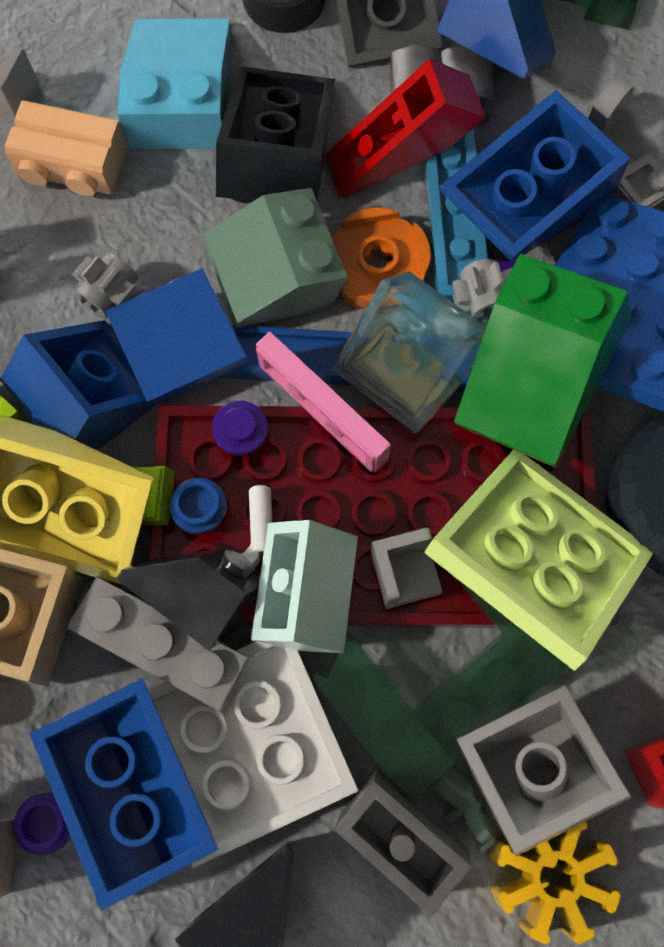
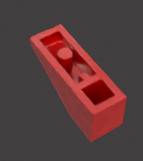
[325,58,486,198]

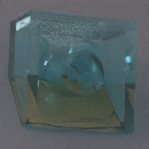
[332,271,486,433]

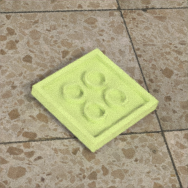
[424,450,653,671]

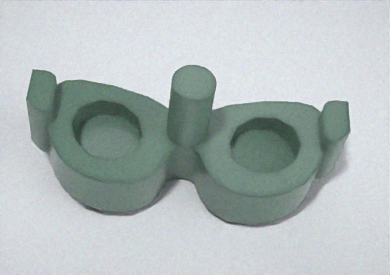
[423,769,499,853]

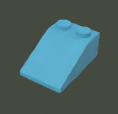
[117,18,231,149]

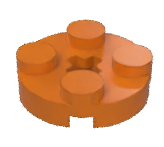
[332,208,430,310]

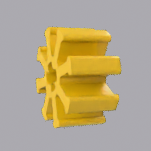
[489,821,620,944]

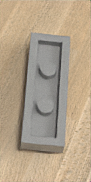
[66,577,249,712]

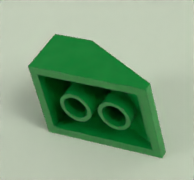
[454,254,631,468]

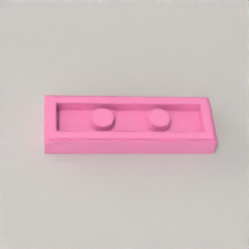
[256,331,391,473]

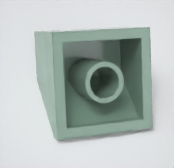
[203,188,348,328]

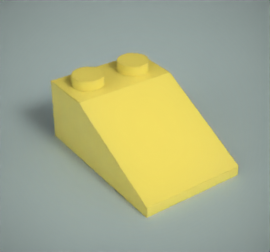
[0,415,154,585]

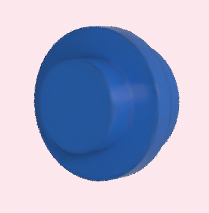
[170,478,227,534]

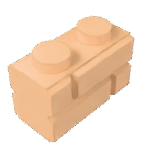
[5,101,128,196]

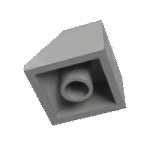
[457,685,630,856]

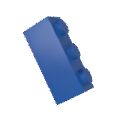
[29,678,219,911]

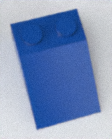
[440,90,630,262]

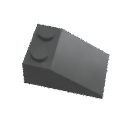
[334,0,443,67]

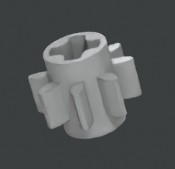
[72,253,139,319]
[452,259,512,327]

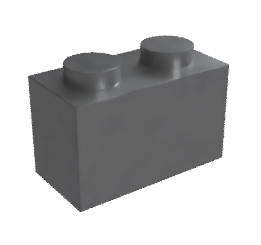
[334,769,472,916]

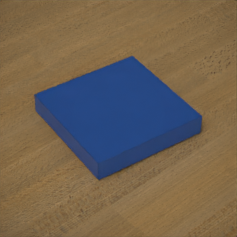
[105,268,248,408]

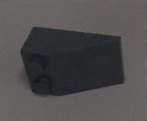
[215,66,335,203]

